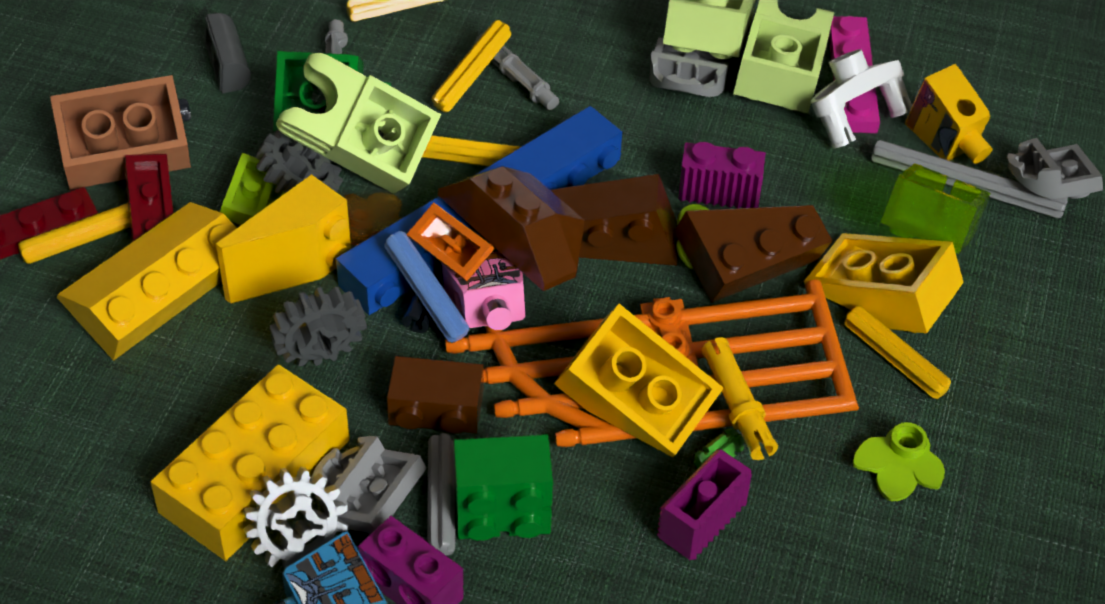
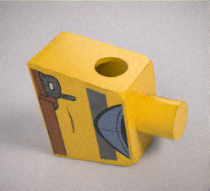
[905,64,993,164]

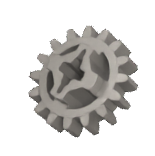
[243,467,348,569]

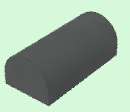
[205,13,251,94]

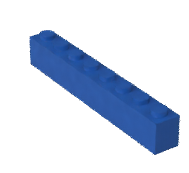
[336,106,622,315]

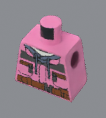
[441,251,525,330]

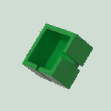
[454,435,553,541]

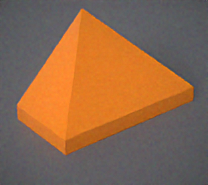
[407,203,495,281]

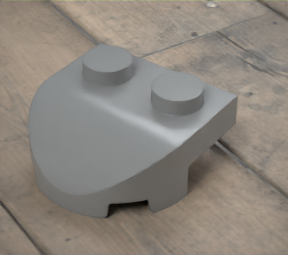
[649,37,732,97]
[1007,138,1103,199]
[311,436,427,534]

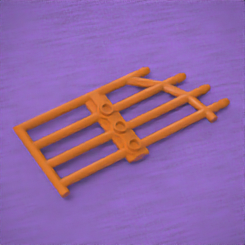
[445,280,859,447]

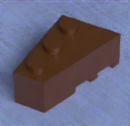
[550,174,678,266]
[674,205,833,303]

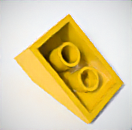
[216,174,351,304]
[804,233,964,333]
[554,304,724,457]

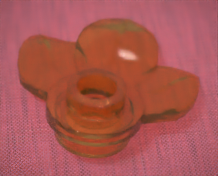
[343,192,402,245]

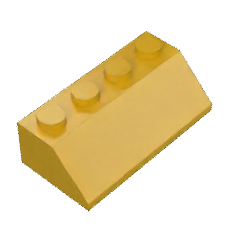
[57,202,237,361]

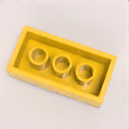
[150,364,350,561]

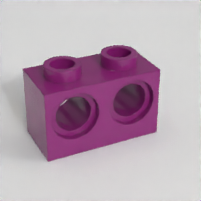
[358,516,464,604]

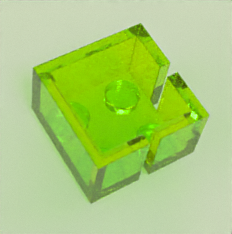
[881,163,991,254]

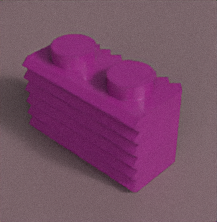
[678,142,766,209]
[657,449,752,560]

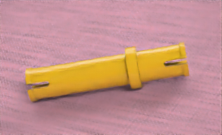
[702,337,778,460]

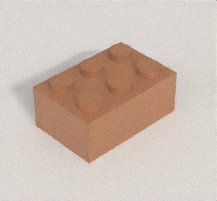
[50,75,191,190]

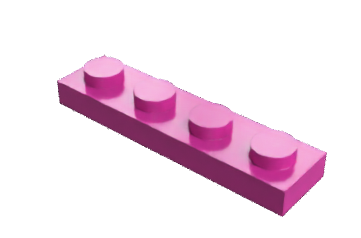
[829,16,880,133]

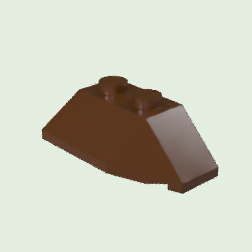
[438,166,584,291]

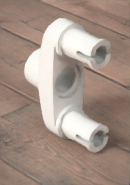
[811,49,913,149]

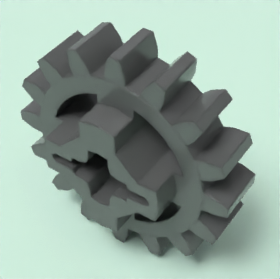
[255,130,343,194]
[269,287,367,367]

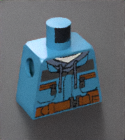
[274,531,386,604]

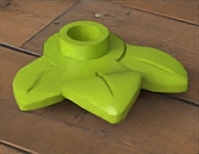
[853,422,945,502]

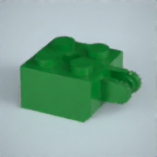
[273,51,391,133]

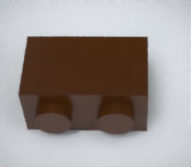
[387,356,484,434]

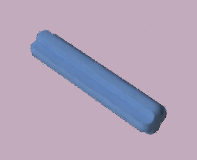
[384,231,469,343]

